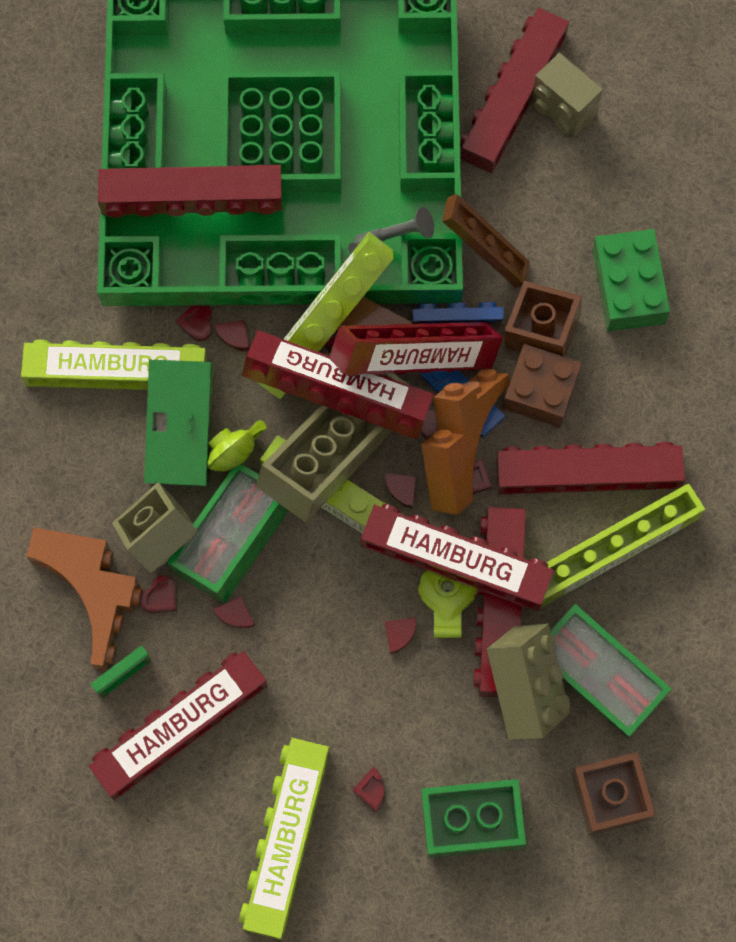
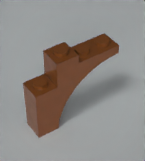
[421,369,510,515]
[26,527,143,671]

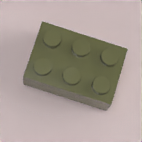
[487,624,570,740]

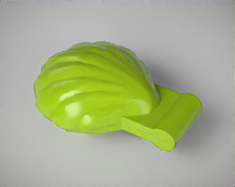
[208,420,267,472]
[418,571,478,638]

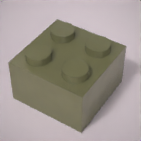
[531,53,603,138]
[112,482,198,573]

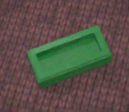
[91,645,151,698]

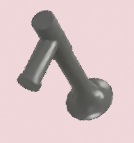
[348,207,434,253]

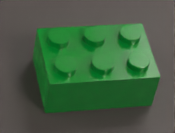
[592,229,670,332]
[421,779,526,858]

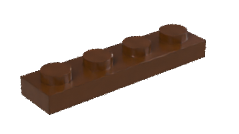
[442,194,530,288]

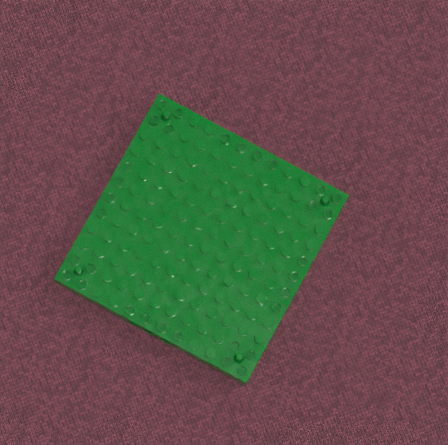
[97,0,463,306]

